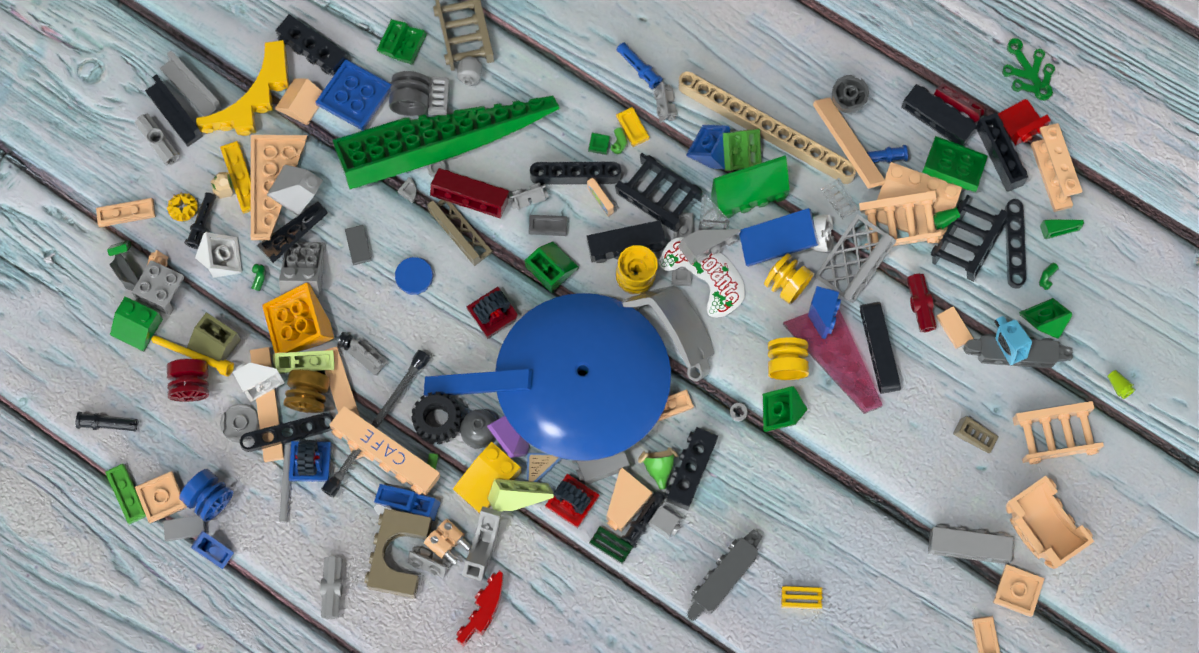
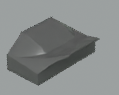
[109,253,138,291]

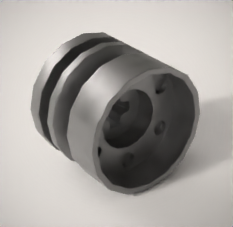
[389,71,430,116]

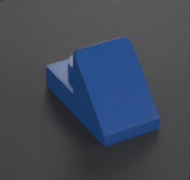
[191,531,234,569]

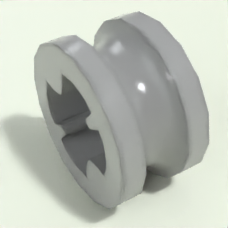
[730,403,747,422]

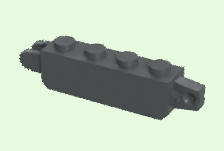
[963,334,1073,369]
[687,529,763,621]

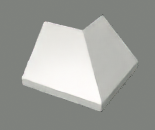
[195,232,242,278]

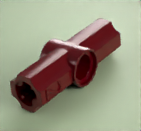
[907,273,937,333]

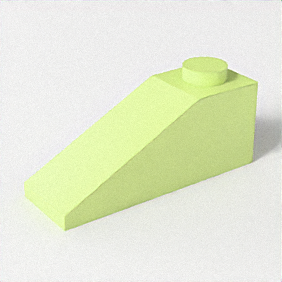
[273,350,334,374]
[488,479,554,511]

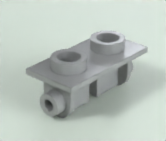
[654,82,677,123]
[509,183,549,210]
[347,337,388,375]
[408,546,450,578]

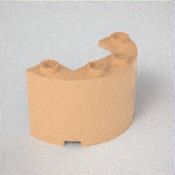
[1006,476,1095,569]

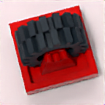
[545,474,600,529]

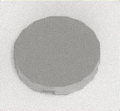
[220,404,259,443]

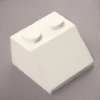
[233,363,285,402]

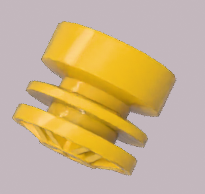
[616,245,658,294]
[764,253,814,304]
[768,337,809,380]

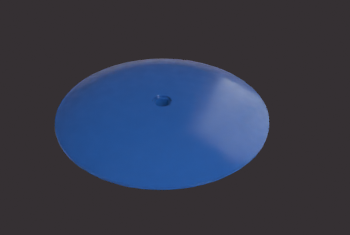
[495,293,671,461]

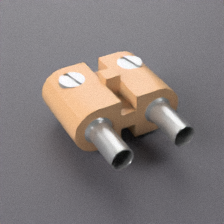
[424,519,471,565]

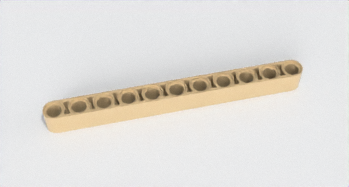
[678,72,857,184]

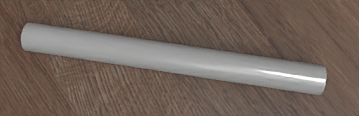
[279,445,291,523]

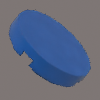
[395,257,433,295]

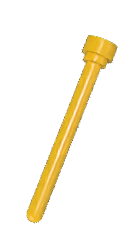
[151,336,234,377]

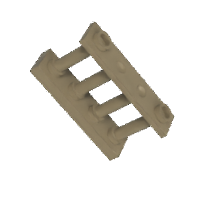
[433,0,494,71]

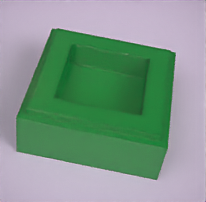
[588,132,610,155]

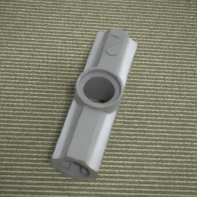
[135,113,180,166]
[320,556,343,619]

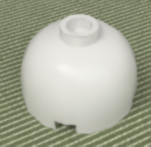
[811,214,834,252]

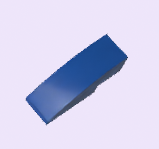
[374,484,440,521]

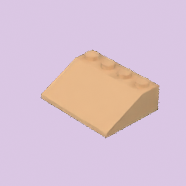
[875,162,962,244]

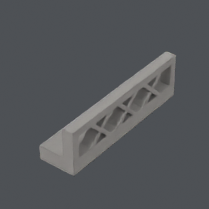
[160,51,222,116]

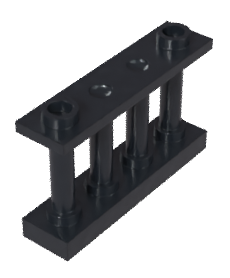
[615,153,703,233]
[931,195,1008,282]

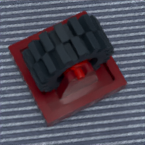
[466,287,518,339]

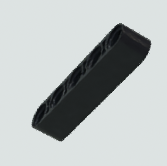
[530,162,621,185]
[860,302,901,394]

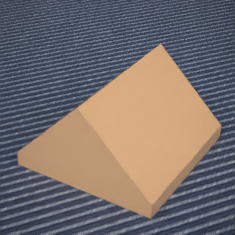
[275,78,323,126]

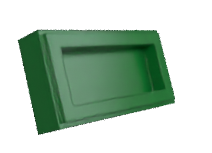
[107,240,131,256]

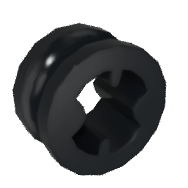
[337,332,353,351]

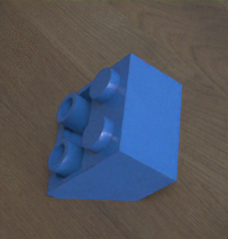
[808,286,841,339]

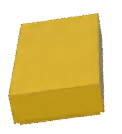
[616,107,649,147]

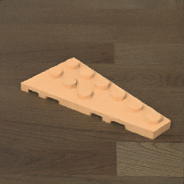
[251,135,307,240]

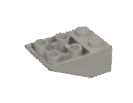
[279,242,325,298]

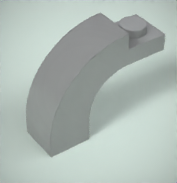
[462,507,502,581]

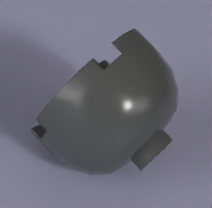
[831,75,869,113]
[460,409,496,449]

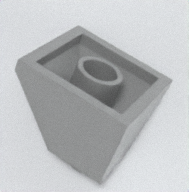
[267,165,323,216]

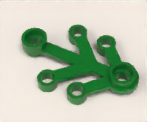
[1002,38,1055,101]

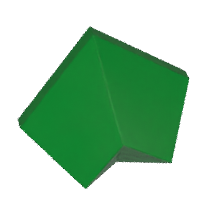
[1019,298,1072,339]
[762,386,808,432]

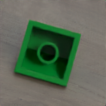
[110,297,163,352]

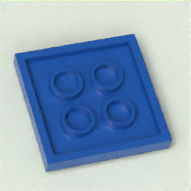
[315,59,391,131]

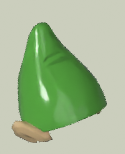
[638,447,679,490]

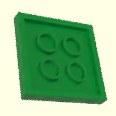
[922,136,988,192]

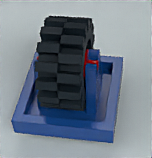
[289,440,331,482]

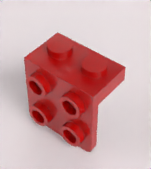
[998,99,1051,146]

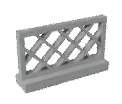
[814,214,897,303]

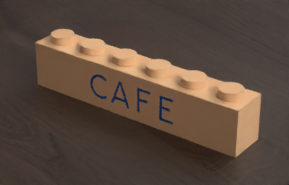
[330,406,440,496]

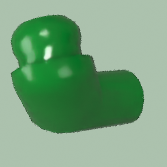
[1039,263,1059,290]
[251,264,266,291]

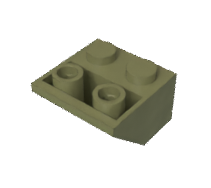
[187,312,241,369]

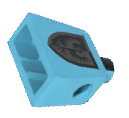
[994,316,1032,366]

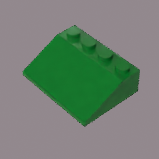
[710,155,790,219]

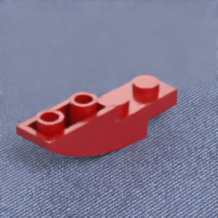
[456,570,504,647]

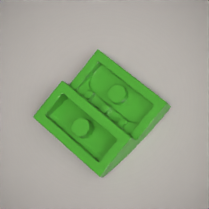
[723,129,762,171]

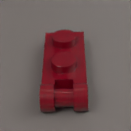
[934,83,986,122]

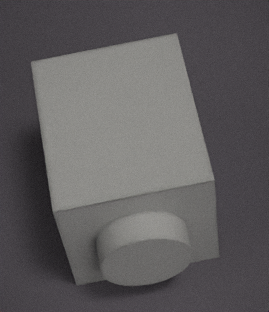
[649,506,681,539]

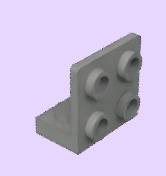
[132,260,184,315]

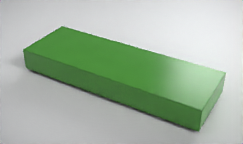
[105,463,146,525]

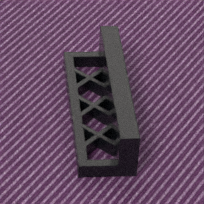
[145,74,203,147]

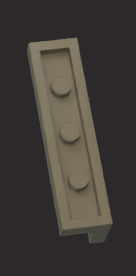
[427,200,492,266]

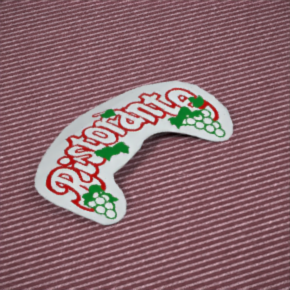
[659,237,745,318]

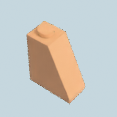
[606,468,652,532]

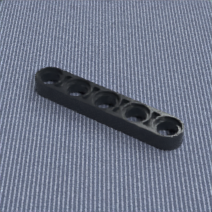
[1005,199,1026,289]
[240,413,334,452]

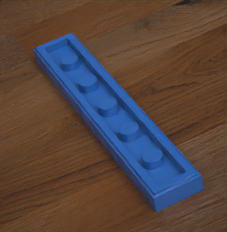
[424,369,532,397]

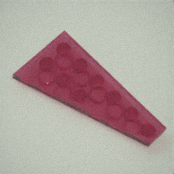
[783,310,883,414]

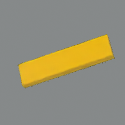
[220,141,251,214]

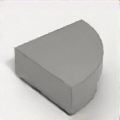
[398,177,417,203]

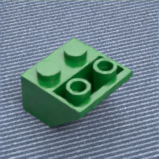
[525,241,579,293]

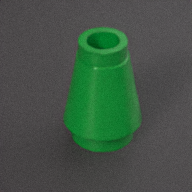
[933,207,960,230]

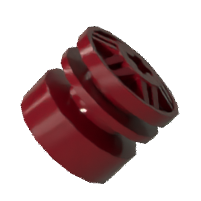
[166,359,209,402]

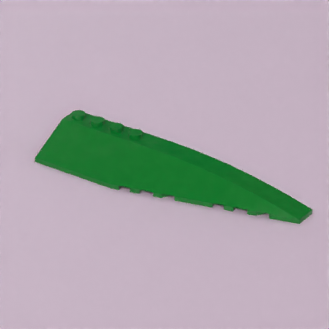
[332,96,559,190]

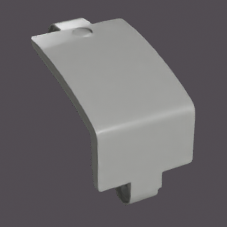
[622,286,715,382]

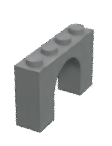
[572,451,629,486]

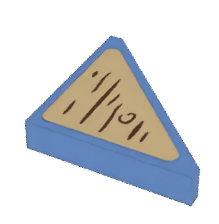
[527,453,563,482]

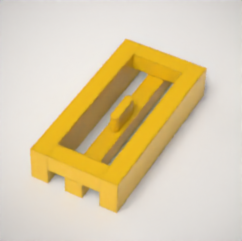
[781,586,822,609]

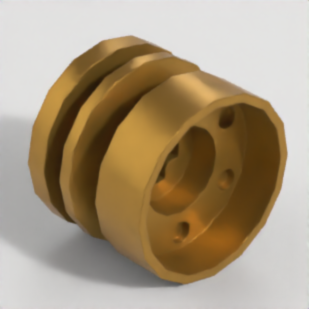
[283,369,330,413]

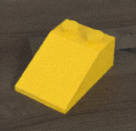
[453,442,522,514]

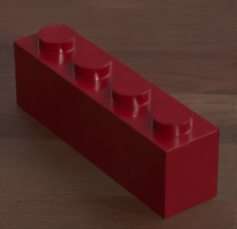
[430,168,509,219]

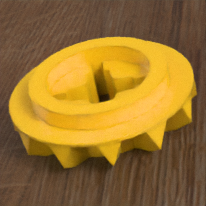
[167,192,198,222]

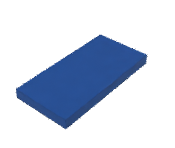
[739,208,819,267]

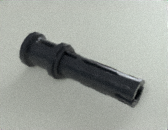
[184,192,217,249]
[75,411,138,432]
[621,491,665,548]

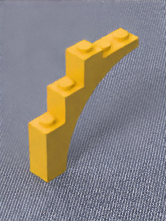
[196,41,289,136]

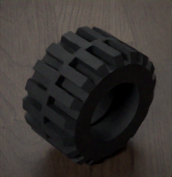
[411,392,462,445]

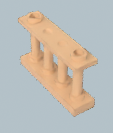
[1031,123,1083,212]
[859,191,943,250]
[1012,401,1104,465]

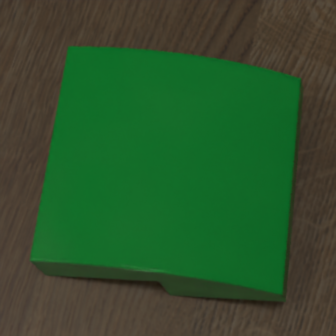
[377,19,427,65]

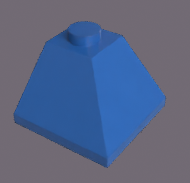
[686,125,730,169]

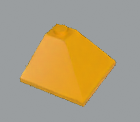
[262,283,334,353]

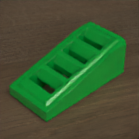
[1040,220,1084,239]

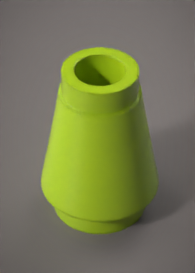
[1107,370,1135,399]

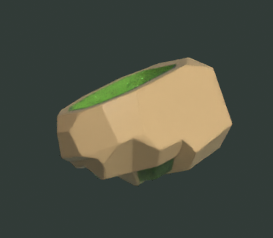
[210,172,233,199]

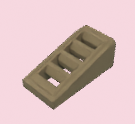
[953,416,999,453]

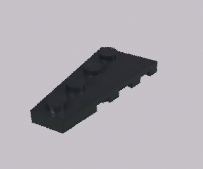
[257,202,328,263]

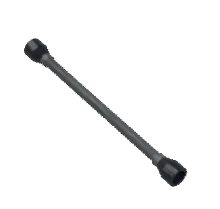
[321,350,431,498]

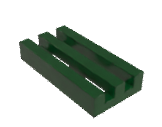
[589,526,633,565]

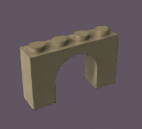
[364,508,433,598]

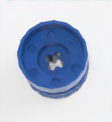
[179,468,233,522]

